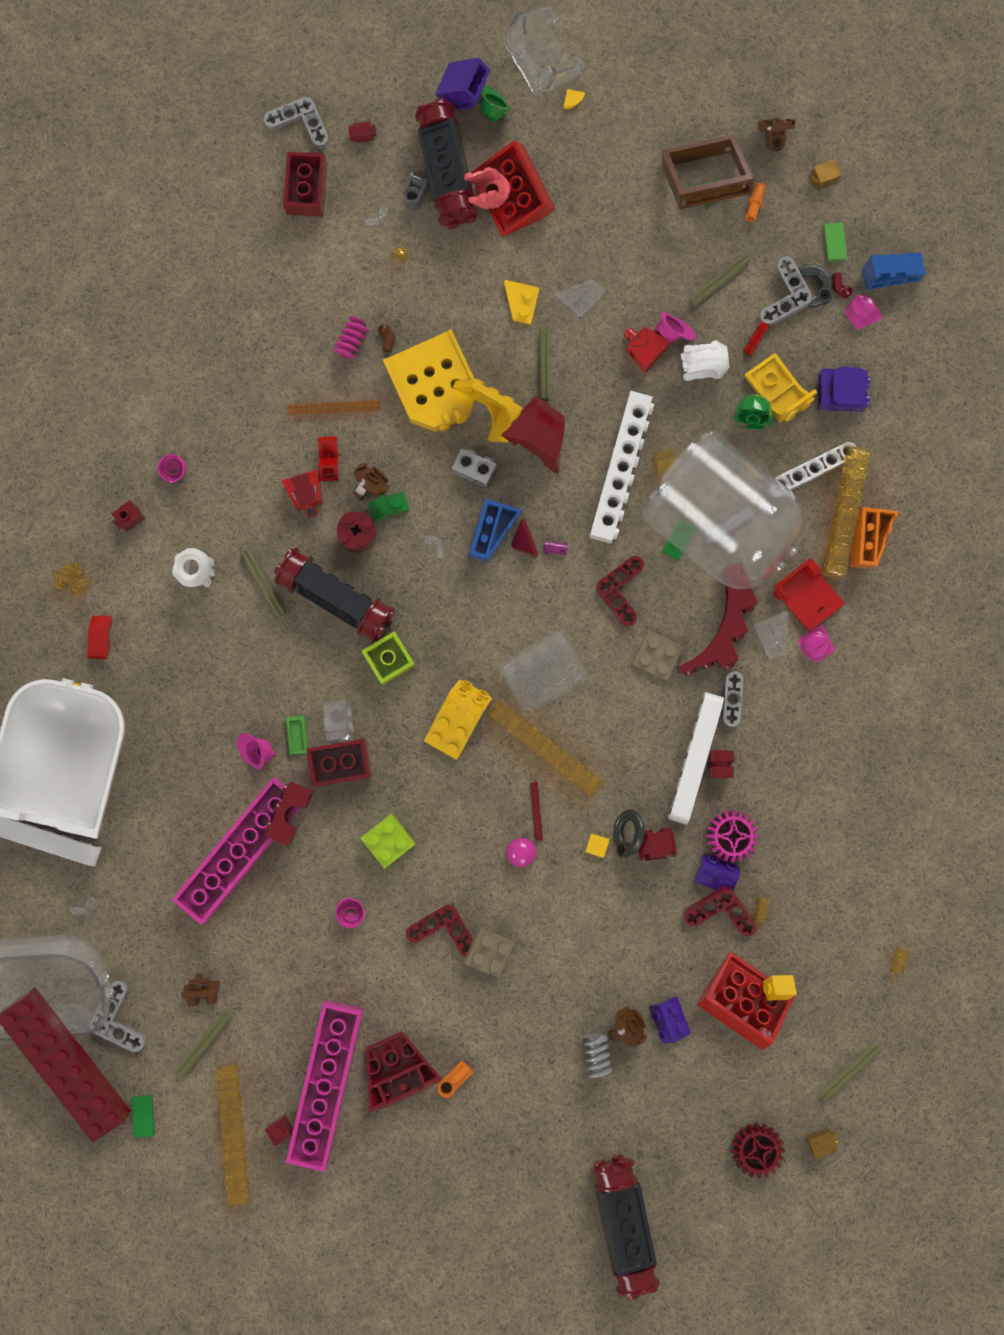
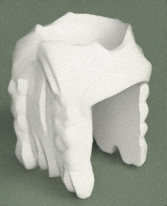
[681,340,730,381]
[172,548,214,587]

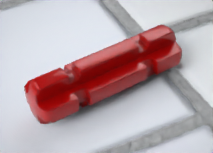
[743,321,769,356]

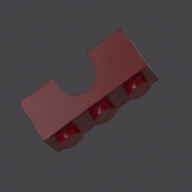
[265,781,314,846]

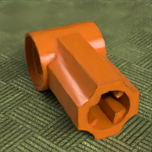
[437,1060,474,1098]

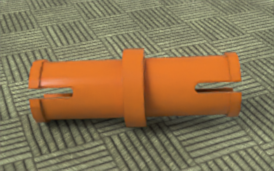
[745,183,766,222]

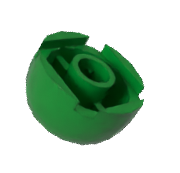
[734,394,773,430]

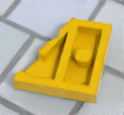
[504,280,540,325]

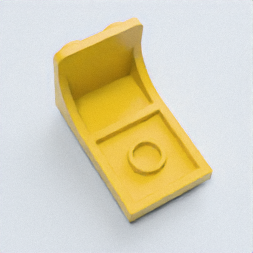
[744,353,817,424]
[453,378,523,442]
[424,680,492,760]

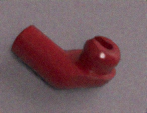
[832,272,853,298]

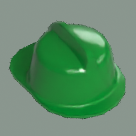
[481,85,511,123]

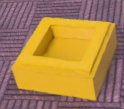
[585,833,610,858]

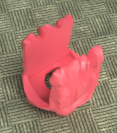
[464,167,510,210]

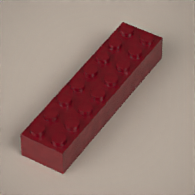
[0,987,131,1143]

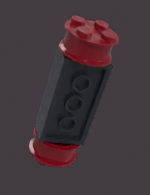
[415,98,479,229]
[274,547,395,643]
[591,1155,660,1300]

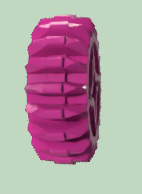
[706,810,759,863]

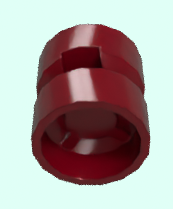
[709,750,734,778]

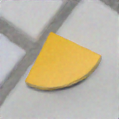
[563,89,585,109]

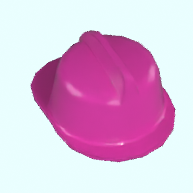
[845,295,883,330]
[654,311,696,342]
[798,624,835,663]
[237,733,276,770]

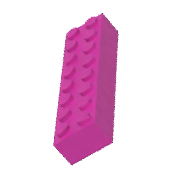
[172,777,301,925]
[286,1000,364,1172]

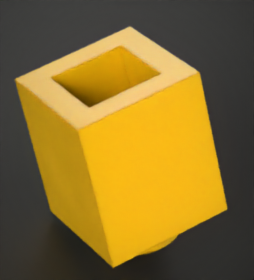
[763,975,797,1001]

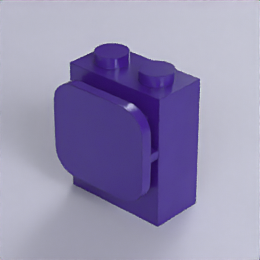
[435,57,490,110]
[818,367,870,412]

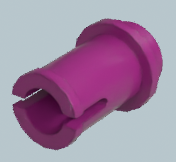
[543,539,568,556]

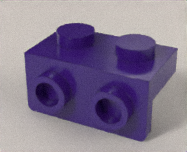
[694,854,740,890]
[649,996,691,1043]

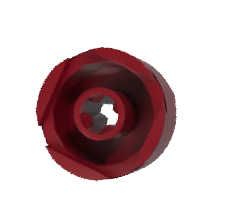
[337,511,377,553]
[638,828,678,861]

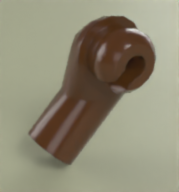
[378,324,395,353]

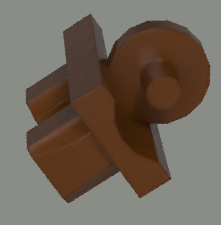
[181,973,220,1007]

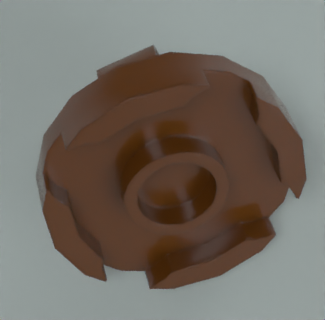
[757,119,795,151]
[354,463,390,501]
[608,1006,647,1047]

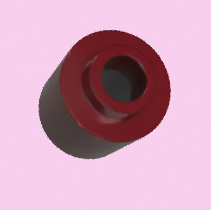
[348,121,376,143]

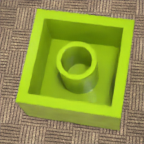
[362,631,416,686]
[361,813,416,869]

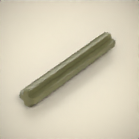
[689,254,750,307]
[540,327,550,401]
[241,550,286,617]
[175,1010,232,1077]
[819,1042,882,1101]

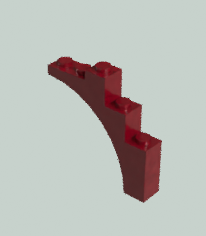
[677,561,758,676]

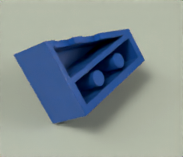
[862,252,926,291]
[467,499,522,562]

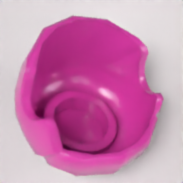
[157,454,187,483]
[505,838,537,867]
[335,897,365,929]

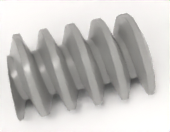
[583,1033,612,1078]

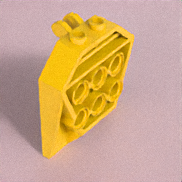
[383,329,476,432]

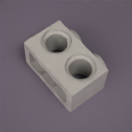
[452,448,496,488]

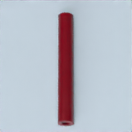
[530,782,543,841]

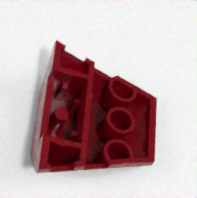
[501,396,565,474]
[366,1031,442,1113]

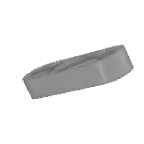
[722,671,744,727]

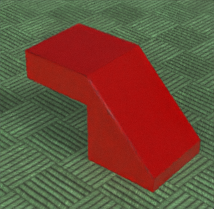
[317,436,339,481]
[87,616,112,659]

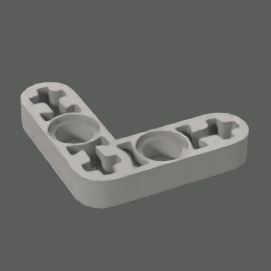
[264,97,329,149]
[760,256,812,326]
[91,980,146,1052]

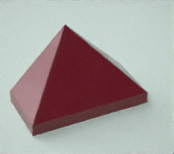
[511,518,538,558]

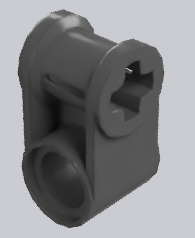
[404,171,429,211]

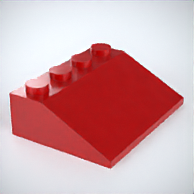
[471,140,556,237]
[697,951,795,1050]

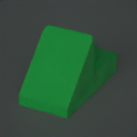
[368,491,409,522]

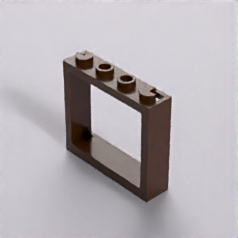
[662,134,754,210]

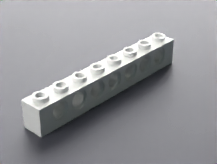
[589,391,654,544]

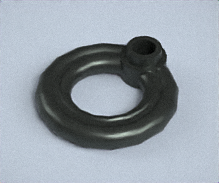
[788,265,833,308]
[613,809,645,858]

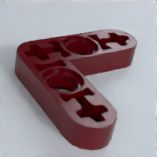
[596,556,644,627]
[684,886,756,936]
[406,905,473,957]

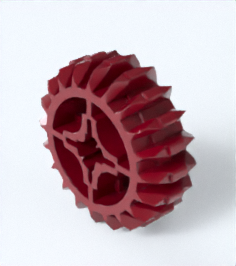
[731,1122,785,1179]

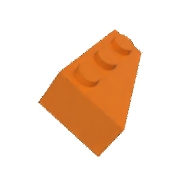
[850,507,899,569]

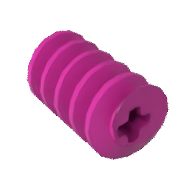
[332,316,369,359]

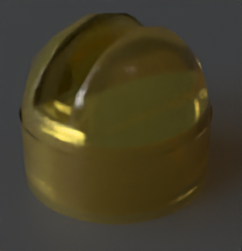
[391,246,407,263]

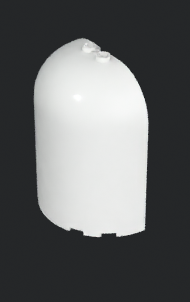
[0,678,125,839]

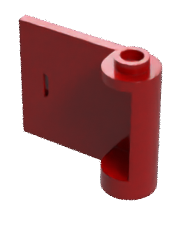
[773,558,845,632]

